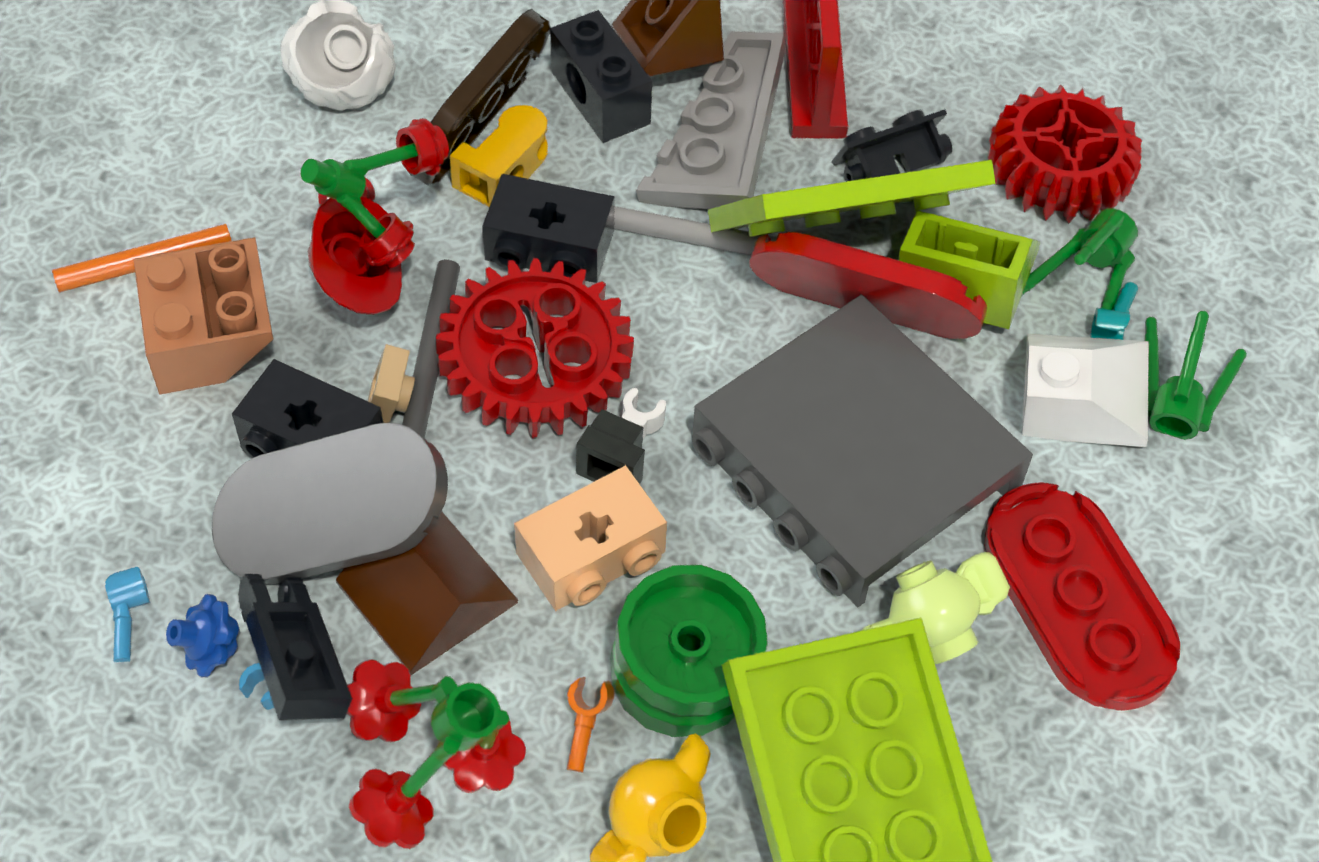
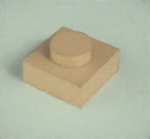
[368,344,415,423]

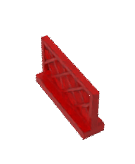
[783,0,848,139]

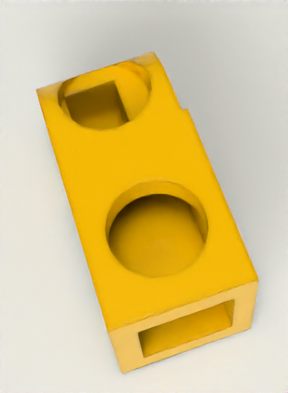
[450,105,548,207]

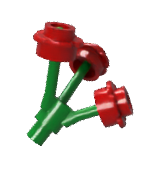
[300,118,449,268]

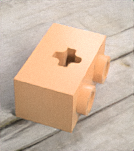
[514,465,667,611]

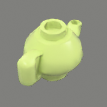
[861,552,1010,664]

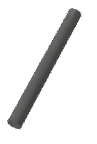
[402,259,460,438]

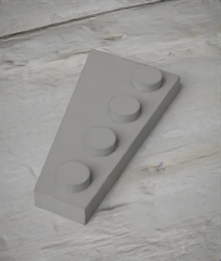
[636,31,786,209]

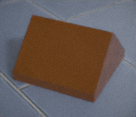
[611,0,724,76]
[336,512,518,675]

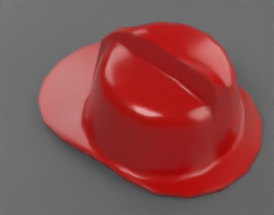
[308,196,402,315]

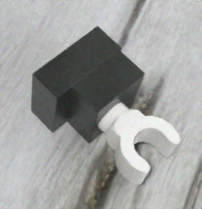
[576,388,666,484]

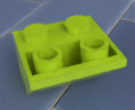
[899,210,1040,330]

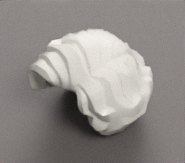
[281,0,396,110]

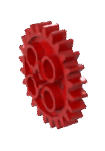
[436,258,634,437]

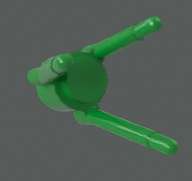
[1022,208,1138,310]
[1145,311,1247,440]

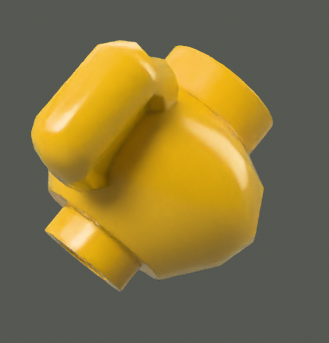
[590,734,711,862]

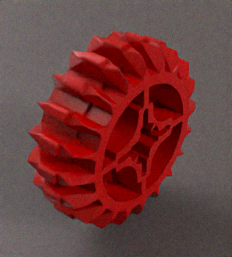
[988,84,1142,224]

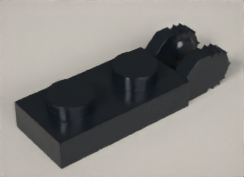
[238,574,352,720]

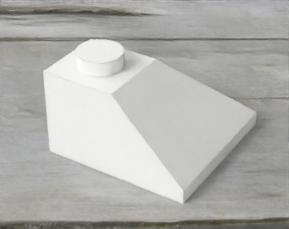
[1022,334,1148,447]

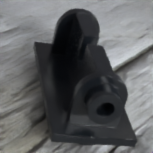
[831,109,953,182]

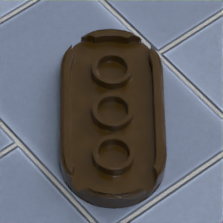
[409,9,551,186]

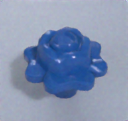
[166,594,240,677]

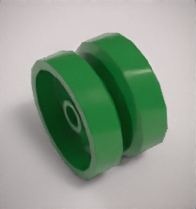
[610,565,768,737]

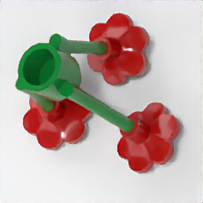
[347,660,526,849]

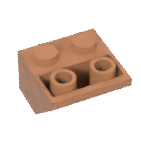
[133,237,273,395]

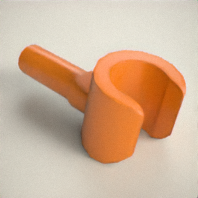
[567,677,614,773]

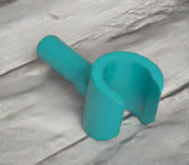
[1090,282,1138,340]

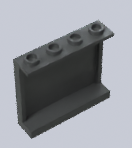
[692,294,1033,608]

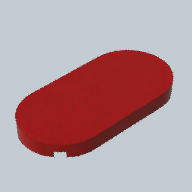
[749,232,987,339]
[984,482,1180,711]

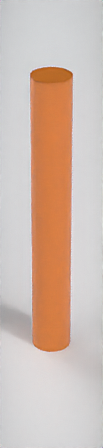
[52,224,232,292]

